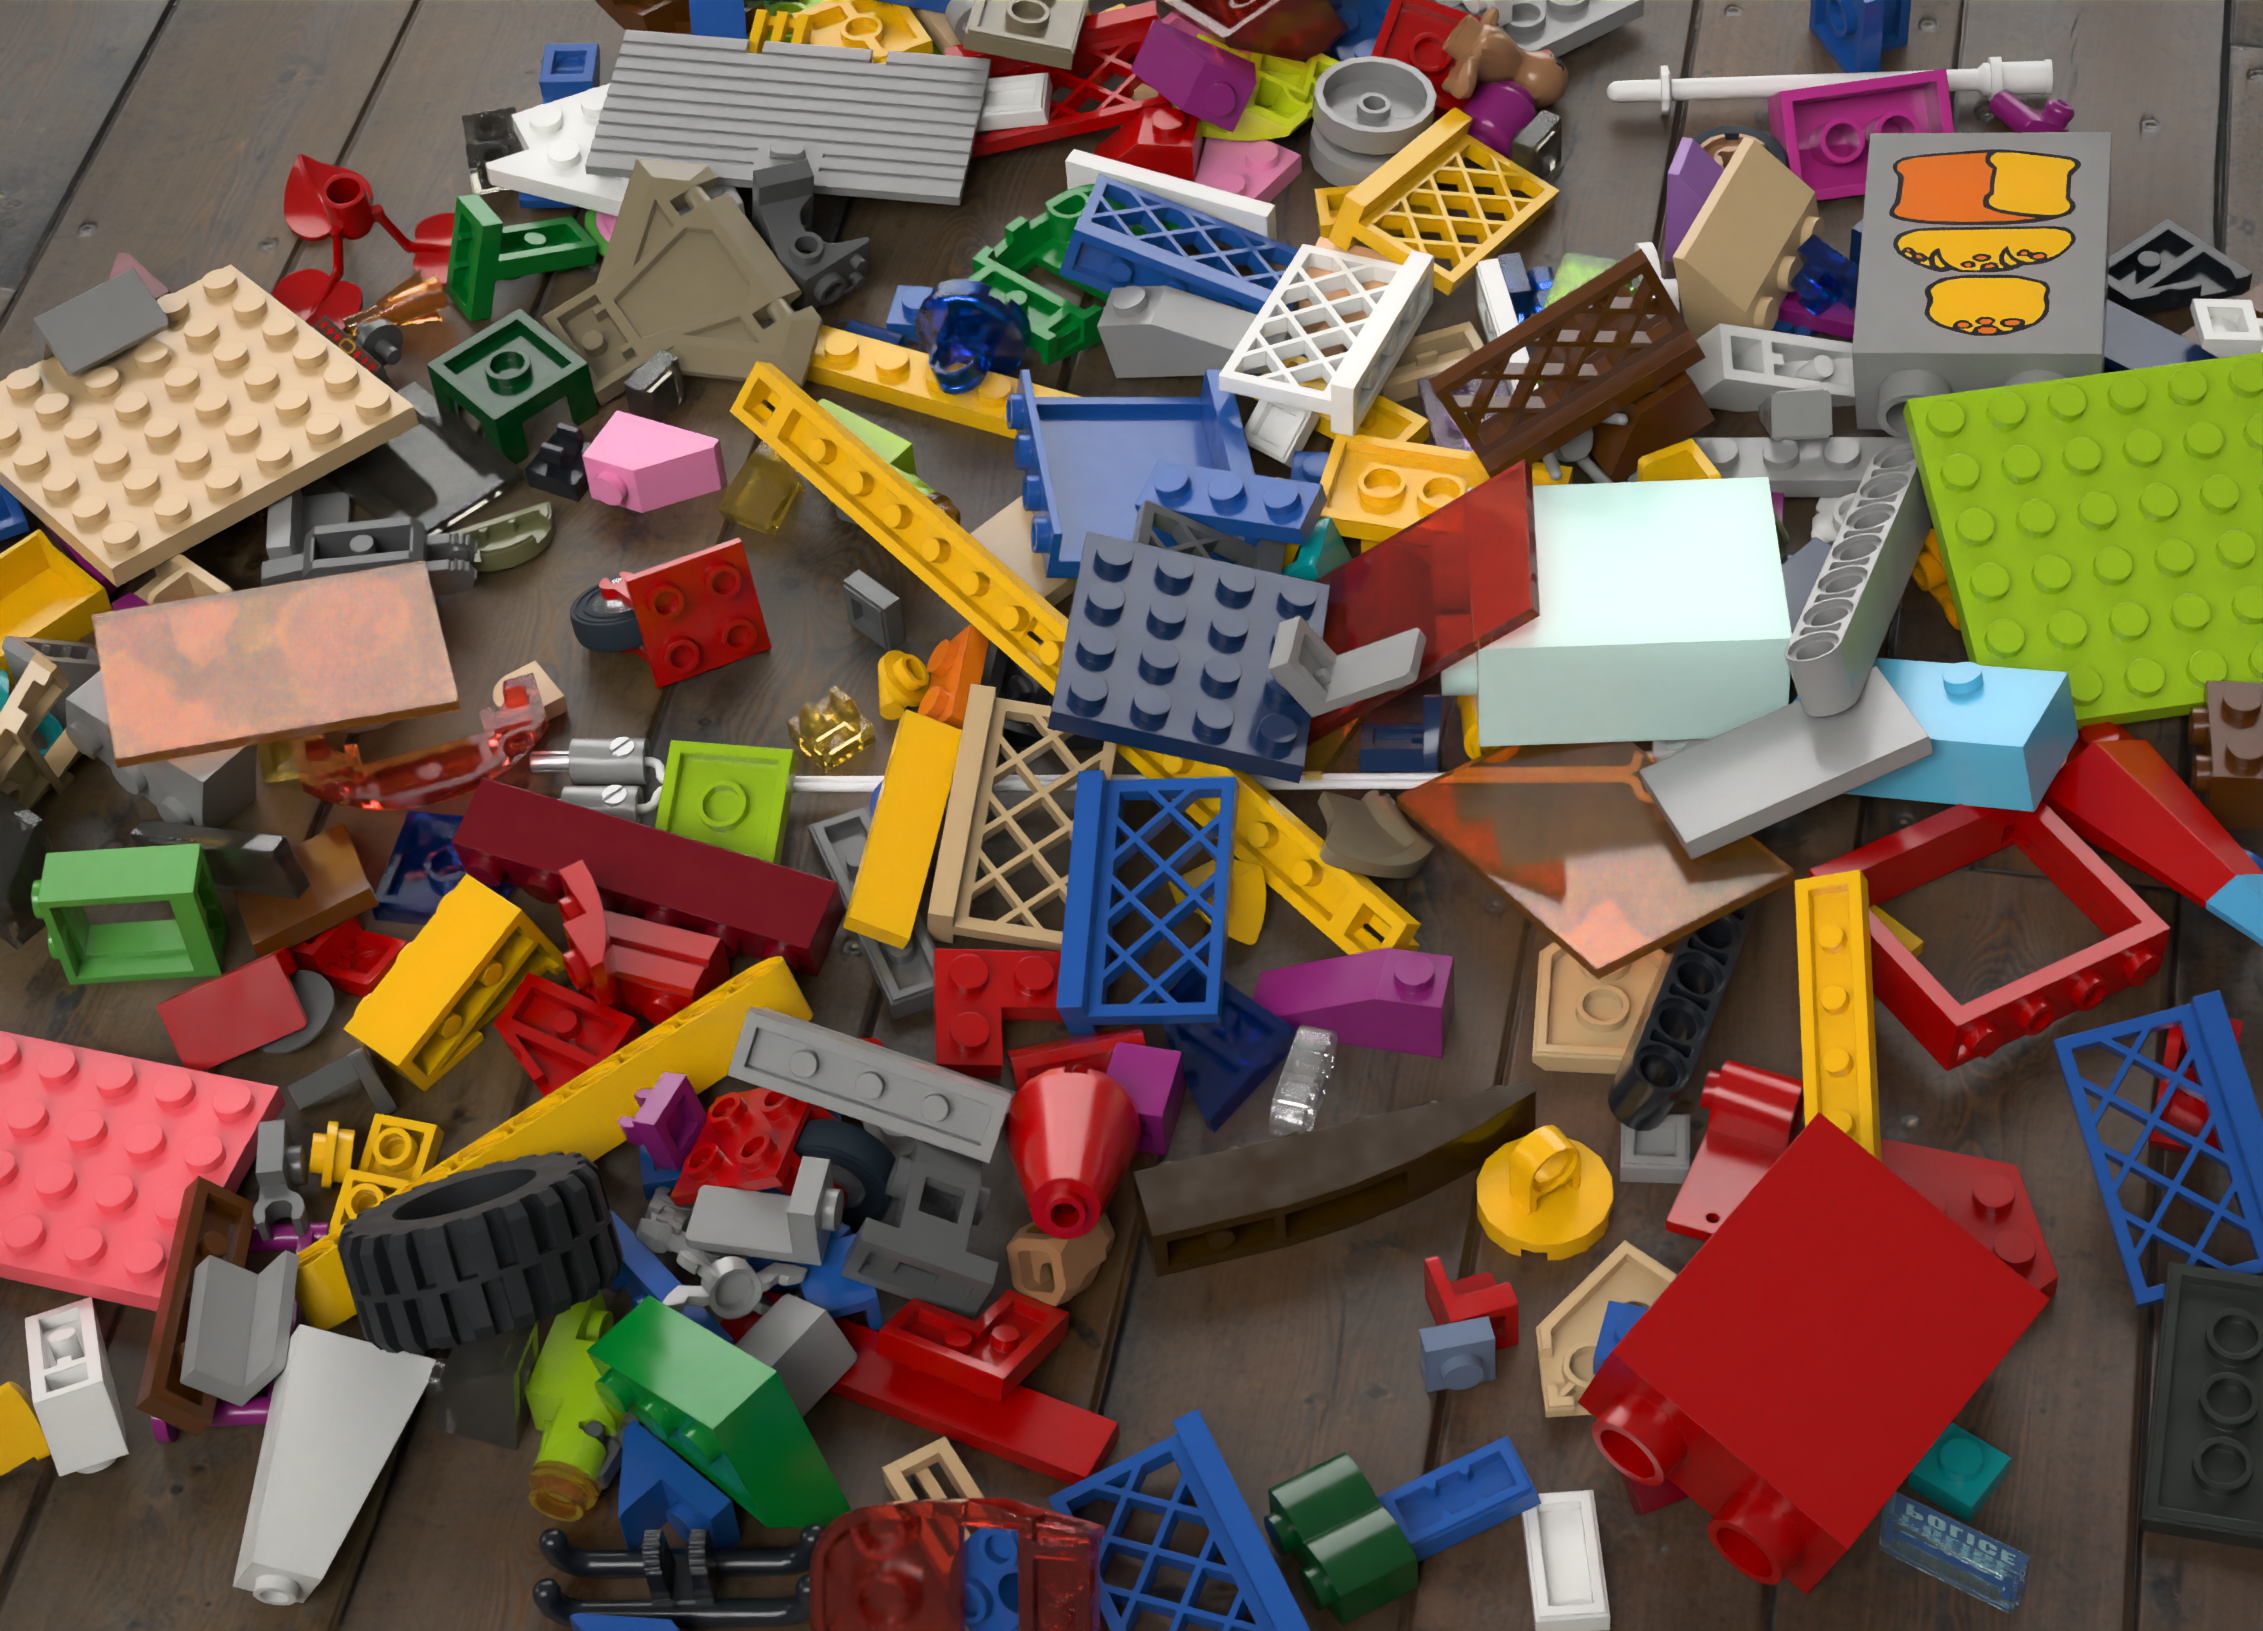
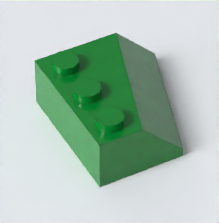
[587,1295,856,1528]

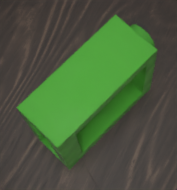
[31,843,229,985]

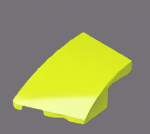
[1173,33,1340,141]

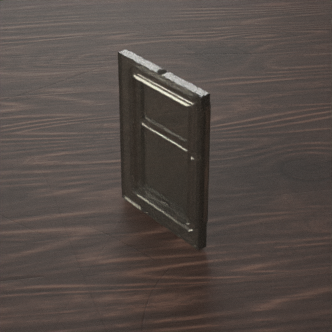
[324,381,525,535]

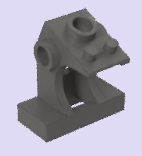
[752,159,870,311]
[840,1139,999,1320]

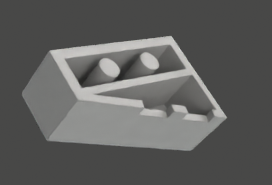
[66,654,258,845]

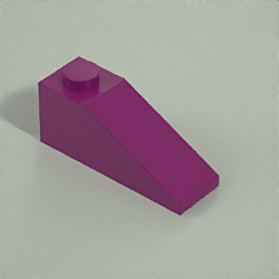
[1246,948,1454,1058]

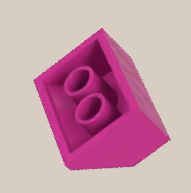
[1767,69,1954,202]

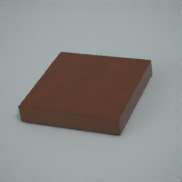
[228,823,379,958]

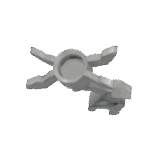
[635,1186,807,1319]

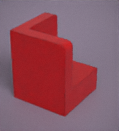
[1424,1255,1519,1351]

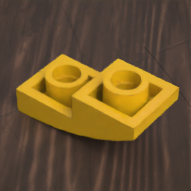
[328,1113,445,1233]

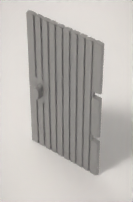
[585,29,992,206]

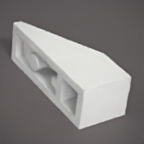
[1685,323,1855,412]
[24,1297,129,1477]

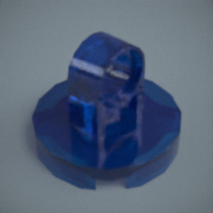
[915,279,1032,395]

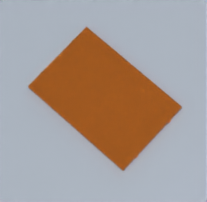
[92,560,460,768]
[1396,741,1795,979]

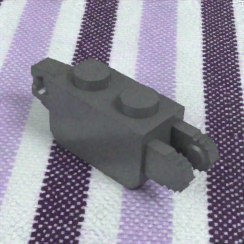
[261,516,477,610]

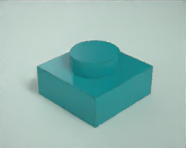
[1907,1422,2011,1524]

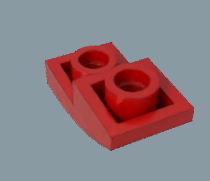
[557,860,616,1009]

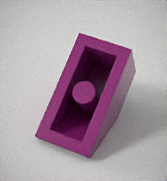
[1131,19,1256,133]

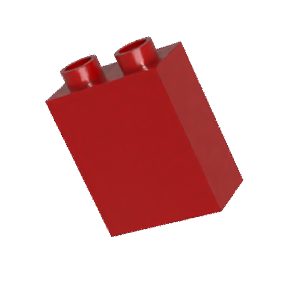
[1577,1112,2050,1595]

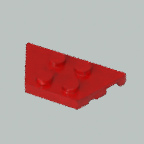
[1881,1138,2059,1298]

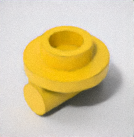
[878,650,929,720]

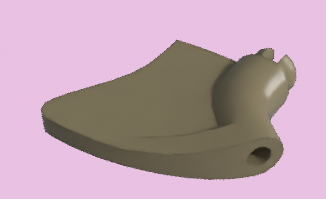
[1317,790,1435,879]

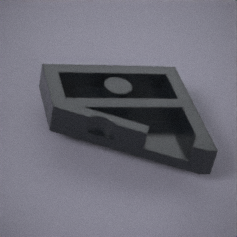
[2107,218,2252,315]

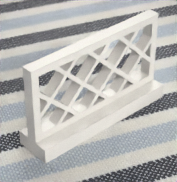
[1219,244,1434,437]

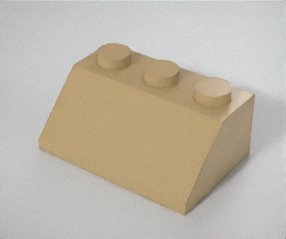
[1673,137,1825,340]

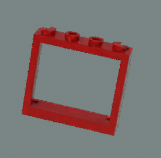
[1808,800,2171,1072]

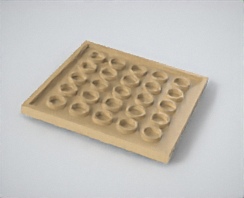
[0,264,419,587]

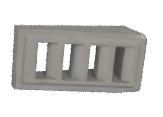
[1758,389,1833,441]

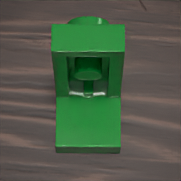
[445,193,598,322]

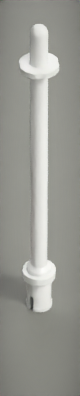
[1607,57,2053,115]

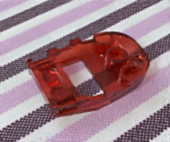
[809,1498,1105,1631]

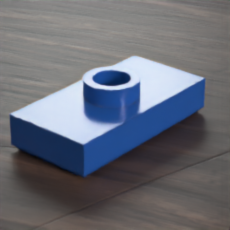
[1377,1435,1541,1562]

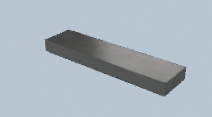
[808,806,936,1020]

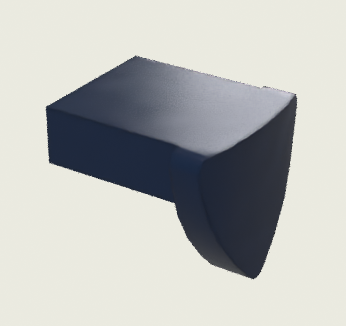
[1360,694,1442,773]

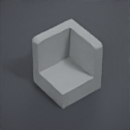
[734,1294,857,1418]

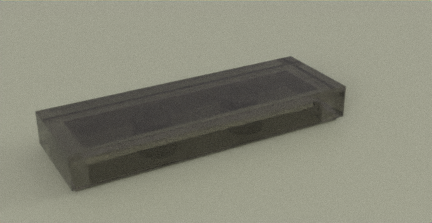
[130,819,310,899]

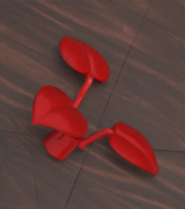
[271,154,455,332]

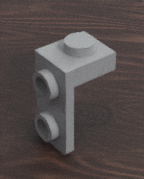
[1268,616,1426,717]
[685,1156,844,1266]

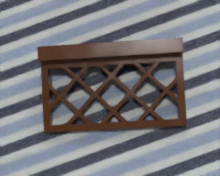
[1428,249,1706,486]

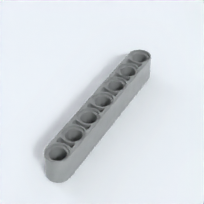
[1785,442,1932,717]

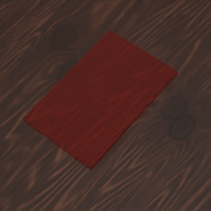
[1307,459,1540,746]

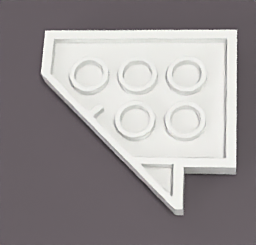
[485,83,745,216]

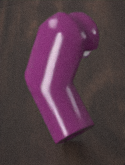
[1989,90,2075,133]

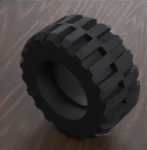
[337,1152,624,1353]

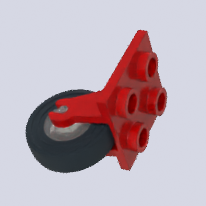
[570,537,771,689]
[670,1087,896,1225]

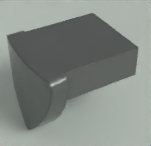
[287,1046,398,1115]

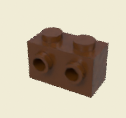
[2188,681,2263,830]

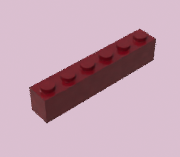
[452,777,846,977]

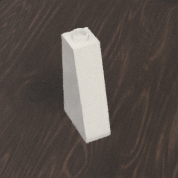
[233,1324,436,1605]

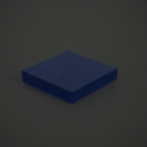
[372,811,514,925]

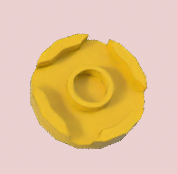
[1477,1125,1613,1261]

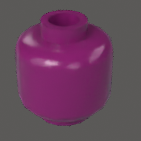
[1462,80,1538,161]

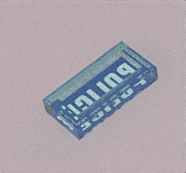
[1879,1491,2030,1614]

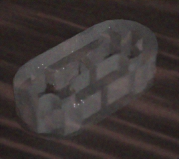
[1269,1025,1337,1137]

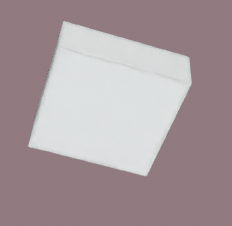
[1244,399,1320,468]

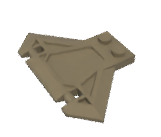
[542,158,823,406]

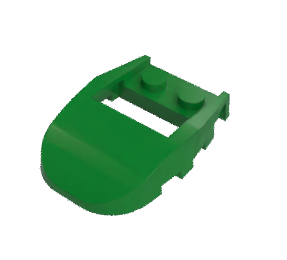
[946,184,1181,366]

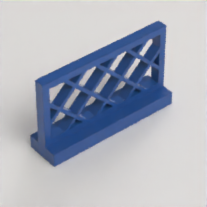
[1059,173,1299,315]
[1056,770,1239,1035]
[2053,990,2263,1309]
[1048,1408,1310,1631]

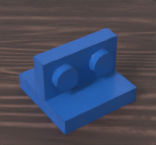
[1809,0,1911,73]

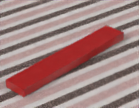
[719,1290,1120,1485]

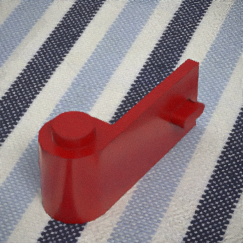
[1665,1059,1804,1243]

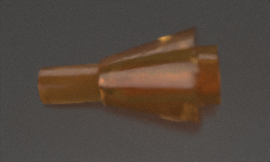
[343,268,450,339]

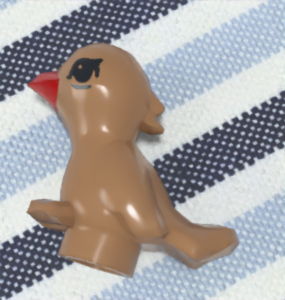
[1441,6,1569,108]

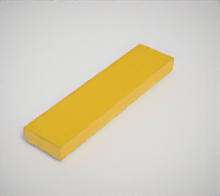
[842,709,962,950]

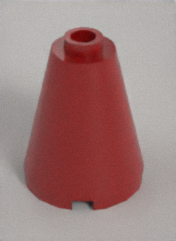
[1005,1067,1141,1239]

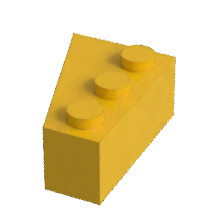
[343,874,565,1092]

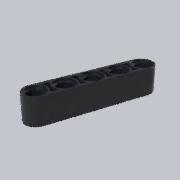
[1608,861,1762,1131]

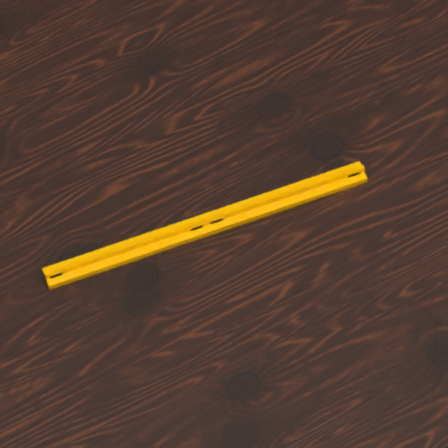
[730,361,1421,955]

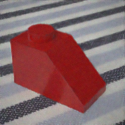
[1094,108,1203,182]

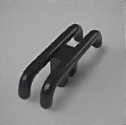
[532,1523,829,1628]

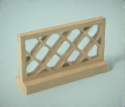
[927,683,1117,951]

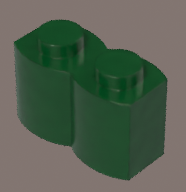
[1264,1452,1419,1625]

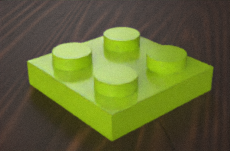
[655,740,798,865]

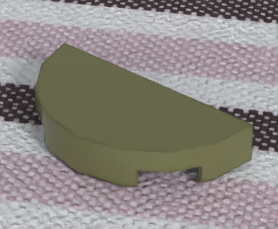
[450,501,556,572]

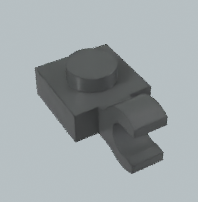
[253,1119,310,1241]

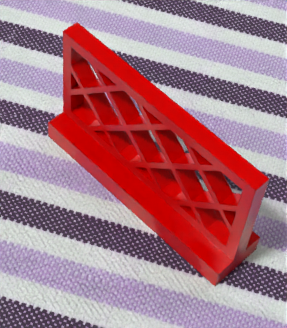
[944,0,1173,158]

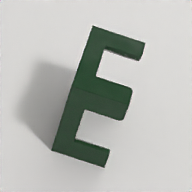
[427,308,599,471]

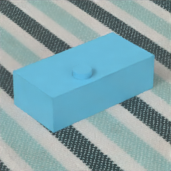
[1793,658,2079,812]

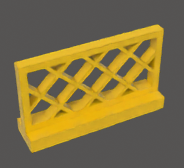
[1328,107,1560,296]

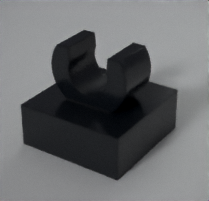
[525,422,591,502]

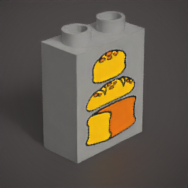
[1852,132,2112,437]

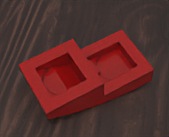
[290,917,408,999]

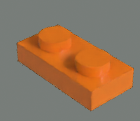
[918,624,989,730]

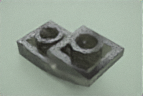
[462,107,523,195]

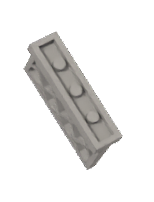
[727,1006,1017,1163]

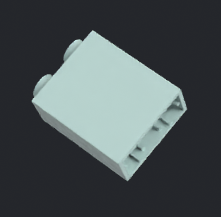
[1435,477,1792,747]

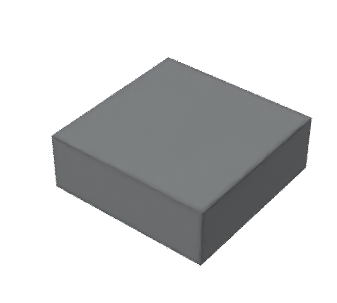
[1620,1114,1690,1184]

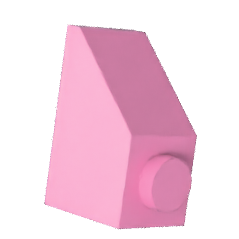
[582,410,727,513]

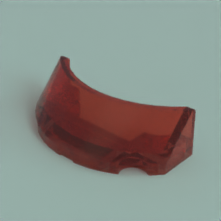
[289,673,549,810]

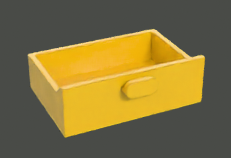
[0,529,114,687]

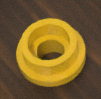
[309,1121,355,1189]

